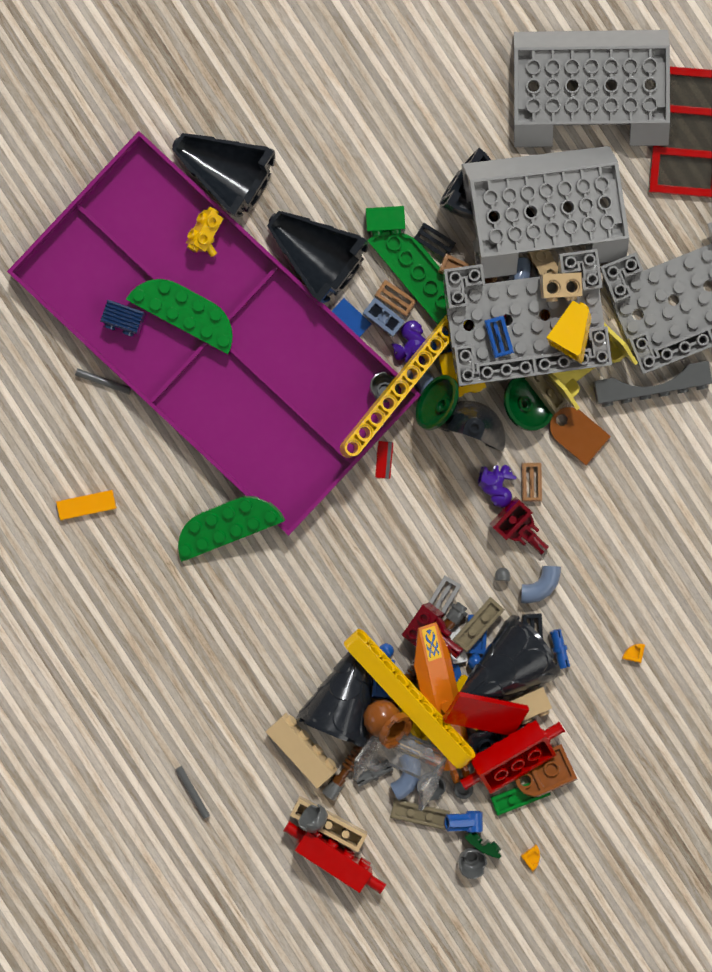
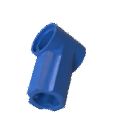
[444,811,483,832]

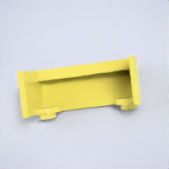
[547,323,638,410]

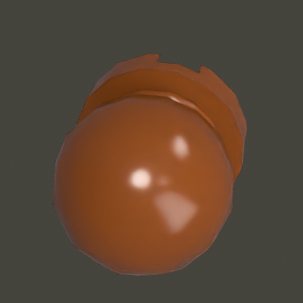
[364,700,413,749]

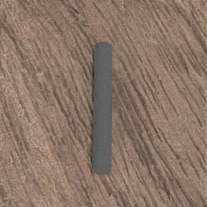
[75,368,132,395]
[175,766,210,819]

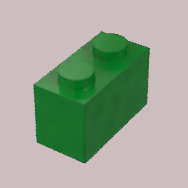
[366,206,406,236]

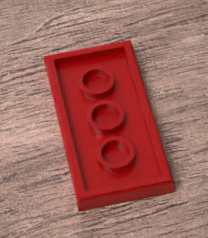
[443,692,529,735]

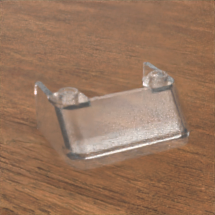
[353,734,447,811]

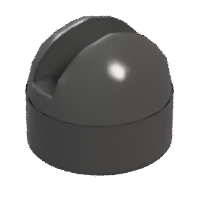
[495,568,510,581]

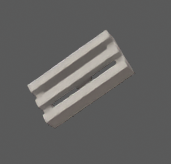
[428,575,461,613]

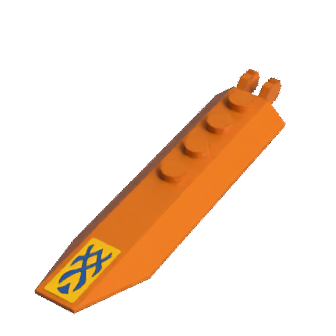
[414,622,471,784]

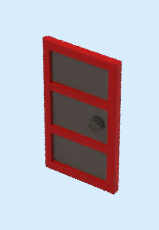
[649,66,712,198]

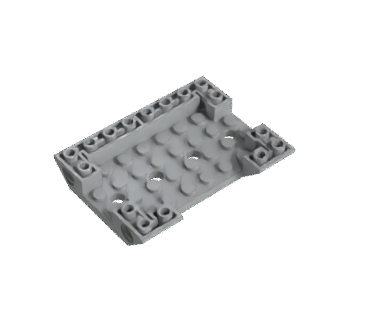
[514,30,670,147]
[461,146,629,279]
[600,222,712,374]
[444,249,612,386]

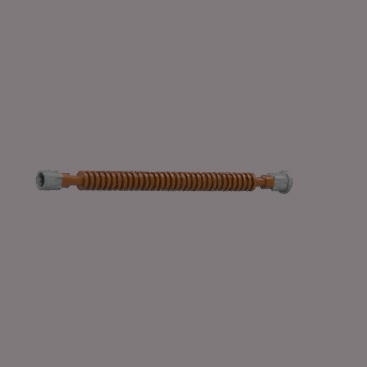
[322,602,468,801]

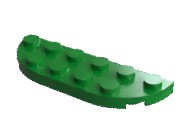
[367,231,447,325]
[126,279,233,354]
[178,496,285,562]

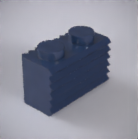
[100,300,146,337]

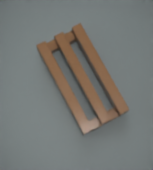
[374,280,417,317]
[522,463,542,501]

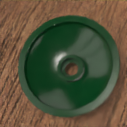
[416,375,459,430]
[504,377,553,431]

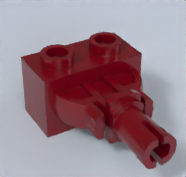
[489,496,549,555]
[402,602,464,659]

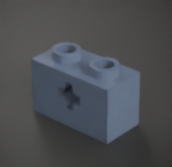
[363,298,405,338]

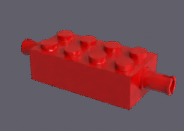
[460,720,565,794]
[283,821,386,894]

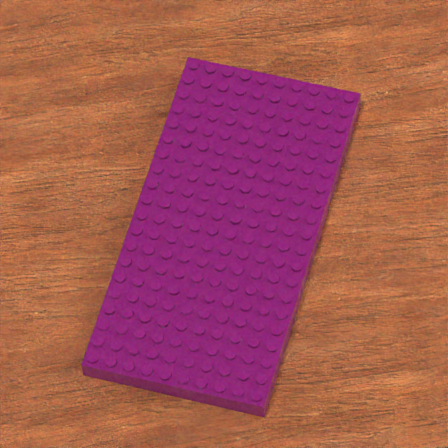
[7,131,420,536]

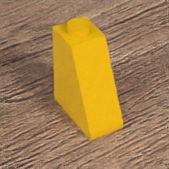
[546,301,592,363]

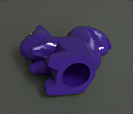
[392,320,426,364]
[478,465,517,508]

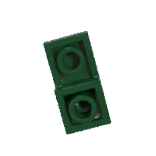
[464,832,502,859]

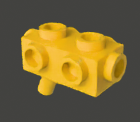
[186,207,224,257]

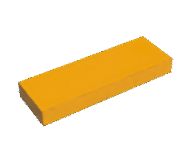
[56,490,117,520]

